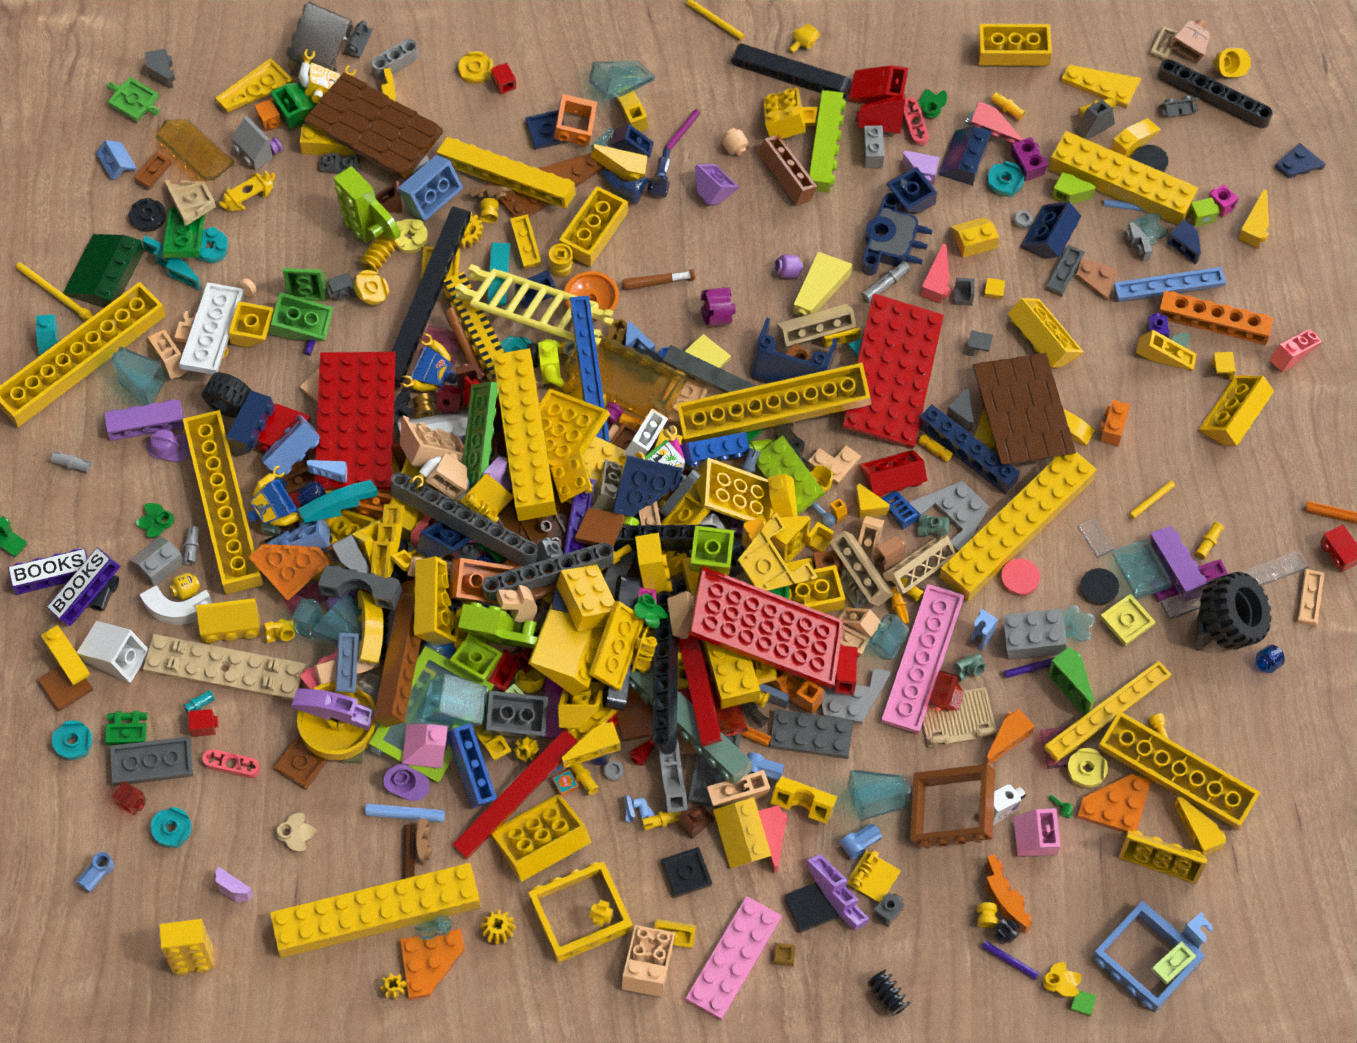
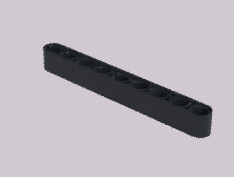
[652,591,678,755]

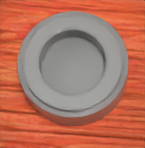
[1014,210,1033,229]
[604,761,624,782]

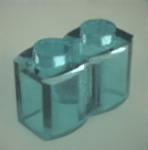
[869,614,909,660]

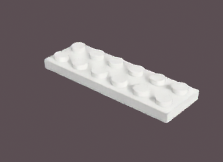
[179,282,244,374]

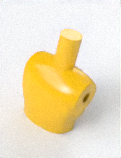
[789,23,820,54]

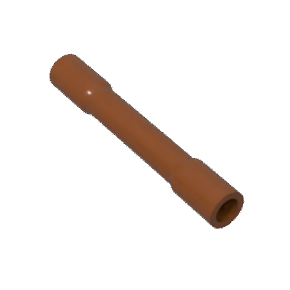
[444,307,482,369]

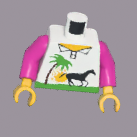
[635,425,687,486]

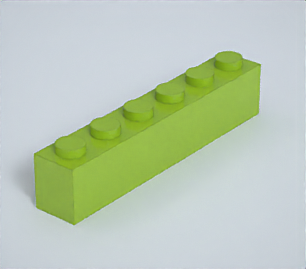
[810,90,846,193]

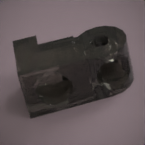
[773,422,805,457]

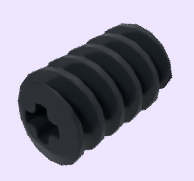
[868,970,911,1016]

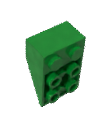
[270,82,318,130]

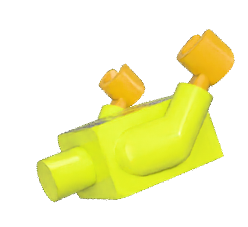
[538,339,576,393]

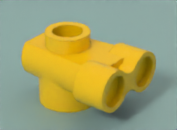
[263,619,295,643]

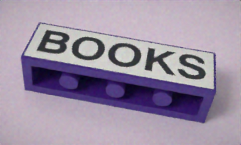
[47,547,121,626]
[8,548,88,595]

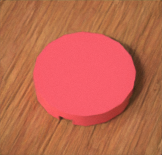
[1001,559,1040,596]

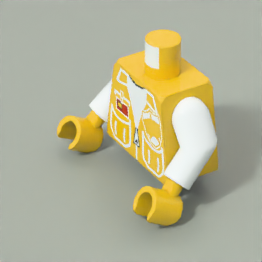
[299,49,356,103]

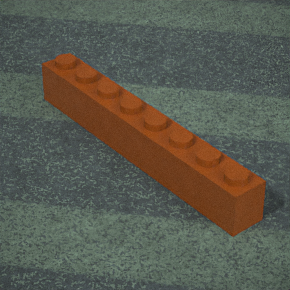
[373,579,421,727]

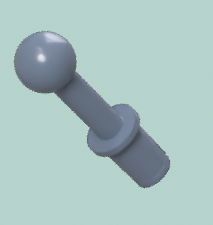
[810,502,836,528]

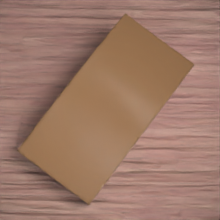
[469,185,512,200]
[416,818,433,866]

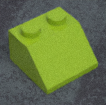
[690,526,734,575]

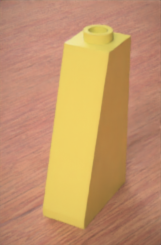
[793,252,852,317]

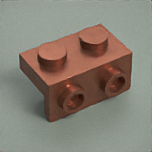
[455,363,485,391]

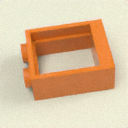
[553,94,597,146]

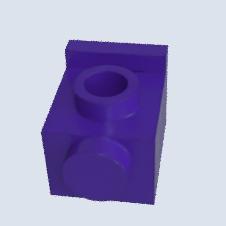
[1146,313,1170,338]

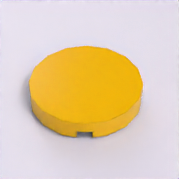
[458,51,493,84]
[353,270,389,305]

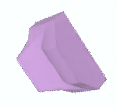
[483,456,512,491]
[215,867,253,903]

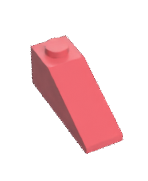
[920,244,951,304]
[758,805,788,873]

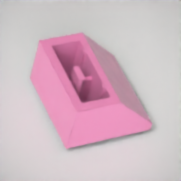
[1013,809,1060,857]

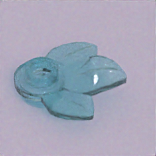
[1133,213,1168,245]
[1064,605,1095,641]
[414,915,453,940]

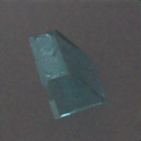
[111,347,166,406]
[310,594,362,644]
[421,674,488,728]
[848,770,911,821]

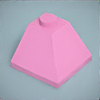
[402,724,448,768]

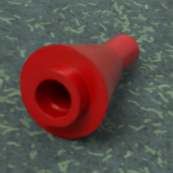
[629,737,655,766]

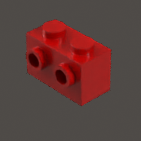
[1320,524,1357,572]

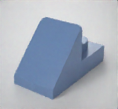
[626,321,655,352]

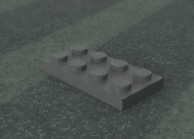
[770,709,854,759]
[689,729,741,808]
[110,736,194,786]

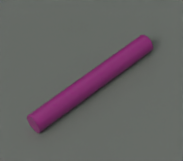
[664,109,700,150]

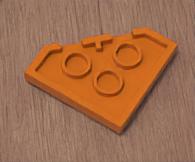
[249,544,332,600]
[1077,774,1151,833]
[400,929,465,1000]

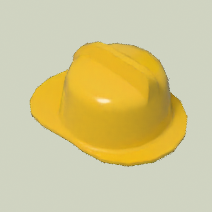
[1211,48,1251,77]

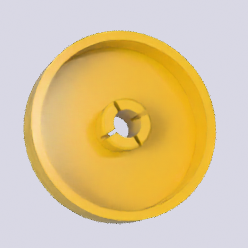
[297,681,378,760]

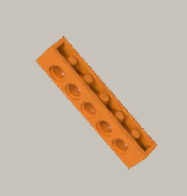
[1158,291,1274,345]

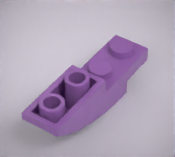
[291,689,375,730]

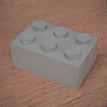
[1003,608,1067,660]

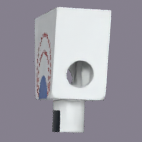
[977,785,1026,826]

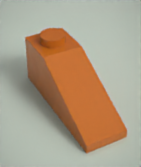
[985,709,1035,765]

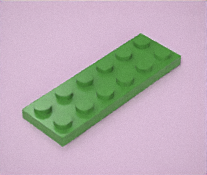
[462,381,498,492]

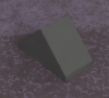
[947,389,973,431]

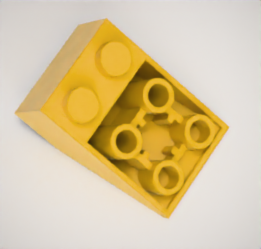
[764,87,806,139]

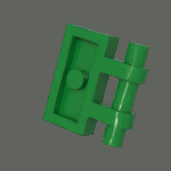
[105,710,148,745]

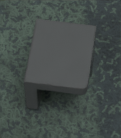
[954,278,975,306]
[966,330,993,356]

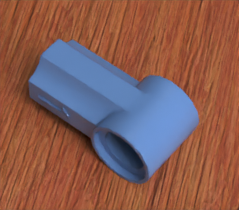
[747,752,784,782]
[839,823,882,860]
[76,852,114,893]

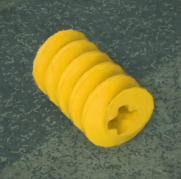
[360,233,398,273]

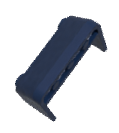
[750,318,838,384]

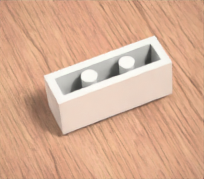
[623,409,668,457]

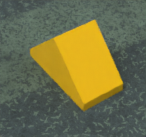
[856,483,890,518]

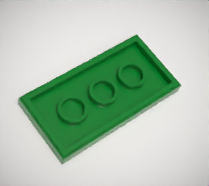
[162,207,206,258]

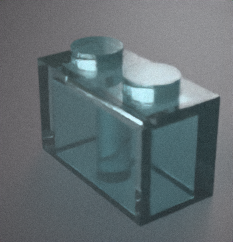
[292,598,324,640]

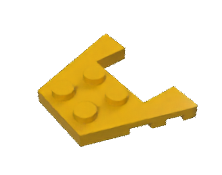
[737,513,818,591]

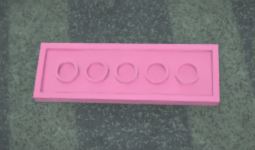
[686,896,782,1021]

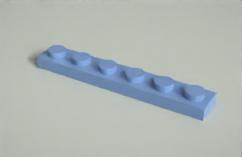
[1113,267,1226,302]

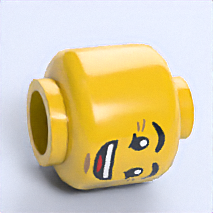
[169,573,200,601]

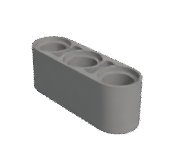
[372,39,418,79]

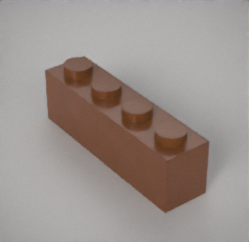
[759,135,817,205]

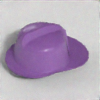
[147,429,191,462]
[383,764,430,801]

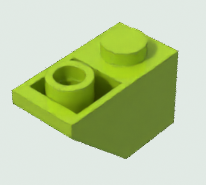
[1052,172,1096,204]

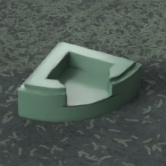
[1171,332,1191,348]

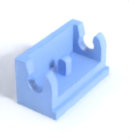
[971,609,998,651]
[1182,912,1213,950]

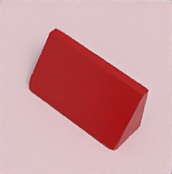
[488,649,518,692]

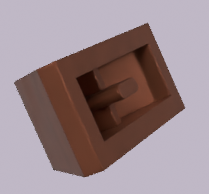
[375,181,402,213]
[679,805,715,839]

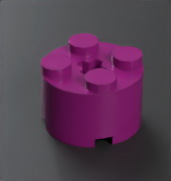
[700,287,736,327]

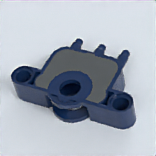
[862,193,933,276]

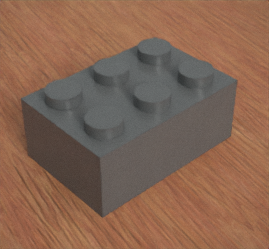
[482,691,548,740]

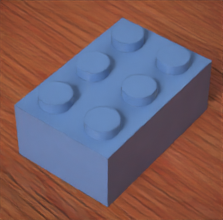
[397,155,463,221]

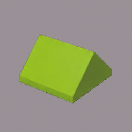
[449,634,503,682]

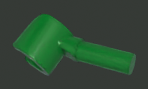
[1049,794,1073,818]

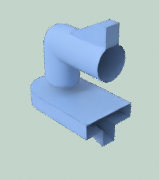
[623,795,655,823]

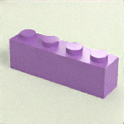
[105,399,185,441]
[1149,526,1208,602]

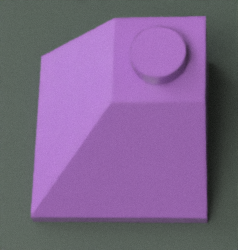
[695,164,739,205]

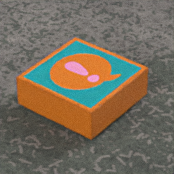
[552,769,579,796]

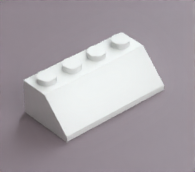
[398,409,469,445]

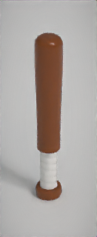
[622,269,695,290]

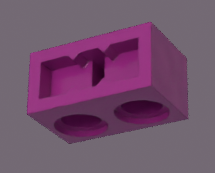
[1010,137,1048,182]

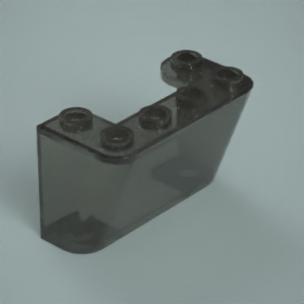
[286,2,353,77]

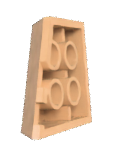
[400,416,464,468]

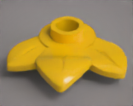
[1043,962,1083,997]

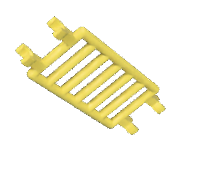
[455,264,613,346]

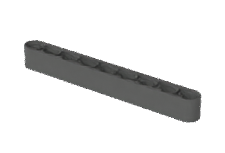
[391,473,538,567]

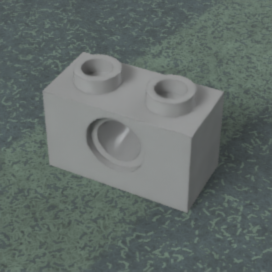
[863,126,884,168]

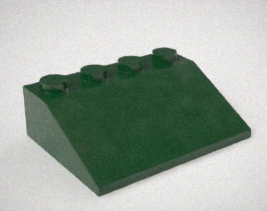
[63,234,144,308]

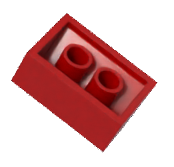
[859,450,928,496]

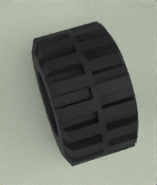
[201,372,251,418]

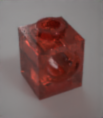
[112,781,146,816]

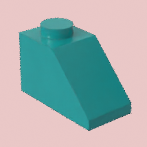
[36,314,59,356]

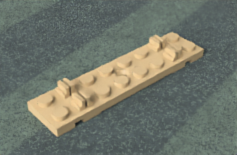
[143,634,306,701]

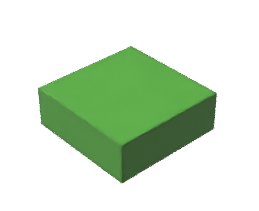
[1070,990,1096,1017]

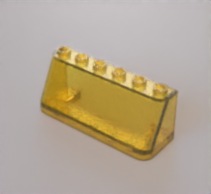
[566,334,686,420]

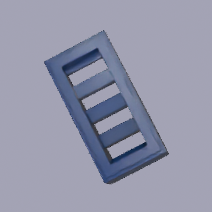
[883,491,919,530]

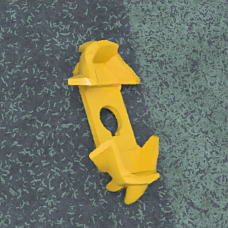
[219,171,275,212]

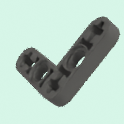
[659,469,701,517]

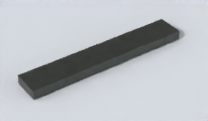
[662,345,756,393]

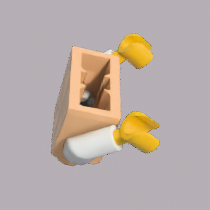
[409,453,470,504]

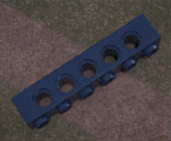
[919,404,1020,495]

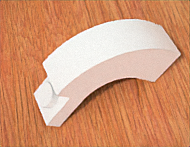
[140,585,212,625]

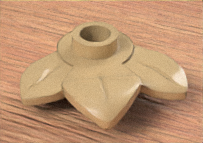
[276,813,317,852]

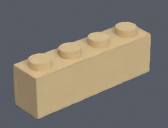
[777,304,857,347]
[829,531,893,606]

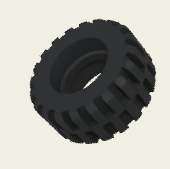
[1200,572,1272,650]

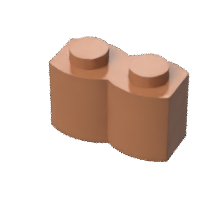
[874,535,906,574]

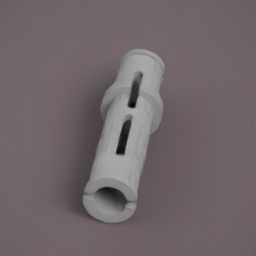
[862,261,910,303]

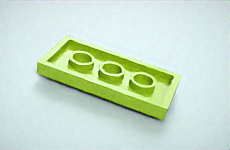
[756,435,826,516]

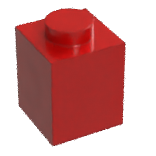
[491,63,517,95]
[188,709,219,737]

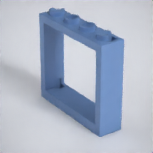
[1092,901,1205,1012]

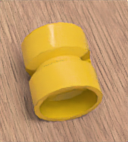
[549,244,573,277]

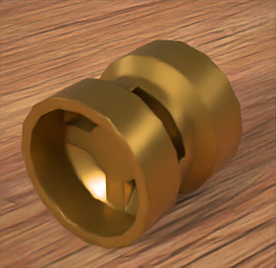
[413,394,434,419]

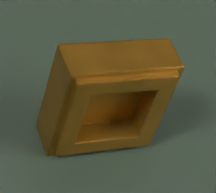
[773,943,796,967]

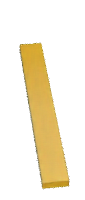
[1044,660,1172,763]

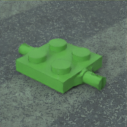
[107,77,160,122]

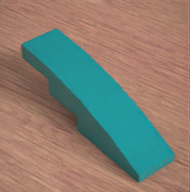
[142,235,201,291]
[487,243,510,305]
[298,480,378,523]

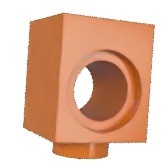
[255,99,282,131]

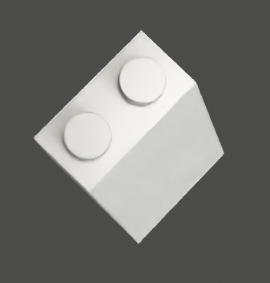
[77,621,149,683]

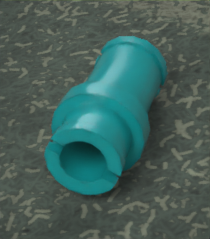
[183,690,215,715]

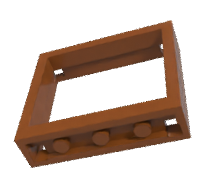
[910,764,995,849]

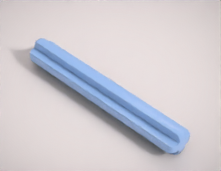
[365,804,445,822]

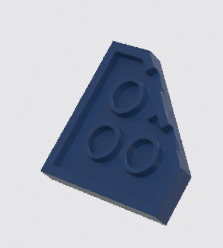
[612,455,683,516]

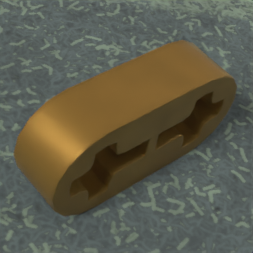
[605,319,627,352]

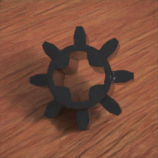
[994,918,1019,944]

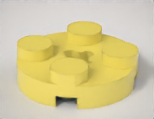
[395,219,428,254]
[1067,748,1108,788]

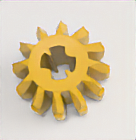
[481,909,516,945]

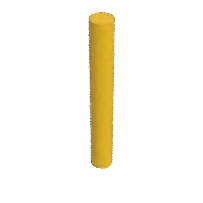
[1129,480,1175,519]

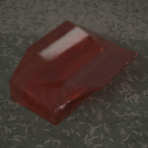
[928,670,965,712]

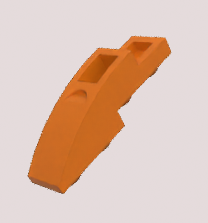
[985,854,1032,934]

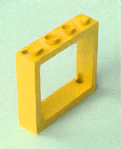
[529,861,633,963]

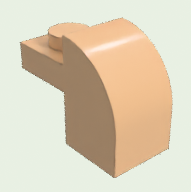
[496,585,537,622]

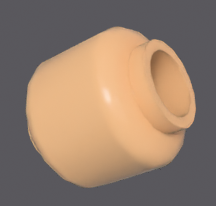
[722,128,748,156]

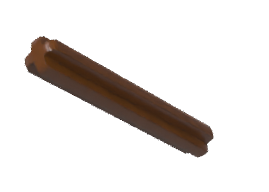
[403,824,415,879]

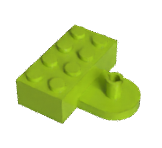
[334,166,401,244]
[458,602,538,649]

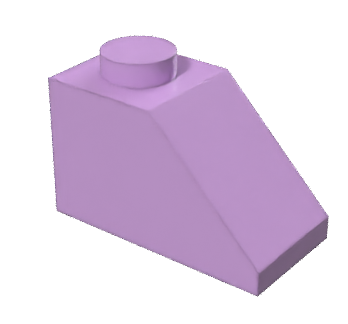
[902,150,940,185]

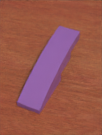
[806,854,870,931]

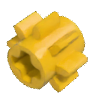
[513,736,540,763]
[589,900,613,927]
[380,973,407,1000]

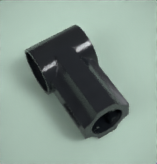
[89,575,119,612]

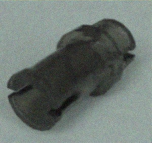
[740,702,769,728]

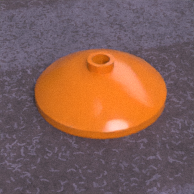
[564,271,619,321]

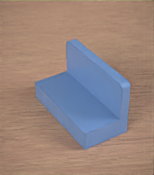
[96,140,136,180]

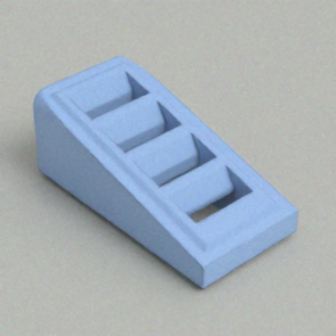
[307,460,348,483]

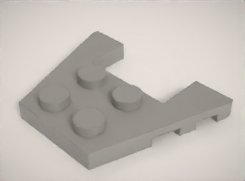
[909,481,989,552]
[818,669,891,724]

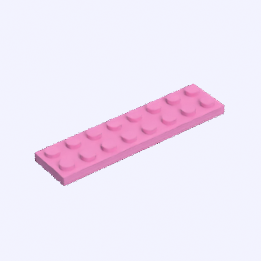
[881,584,965,734]

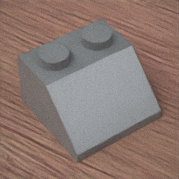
[232,116,273,170]
[130,537,184,587]

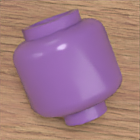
[774,254,803,279]

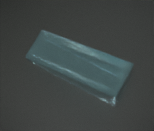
[592,127,614,149]

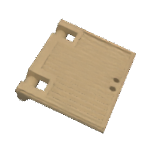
[922,687,997,748]

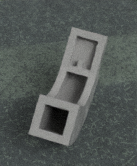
[659,739,688,813]

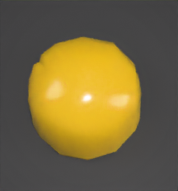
[810,465,833,492]
[515,669,545,693]

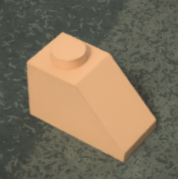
[858,516,884,563]
[667,591,695,639]
[838,607,883,639]

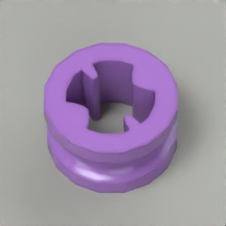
[269,137,283,155]

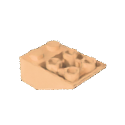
[622,925,675,997]

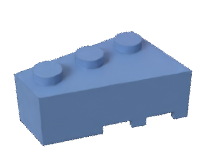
[261,414,320,476]
[267,519,330,553]

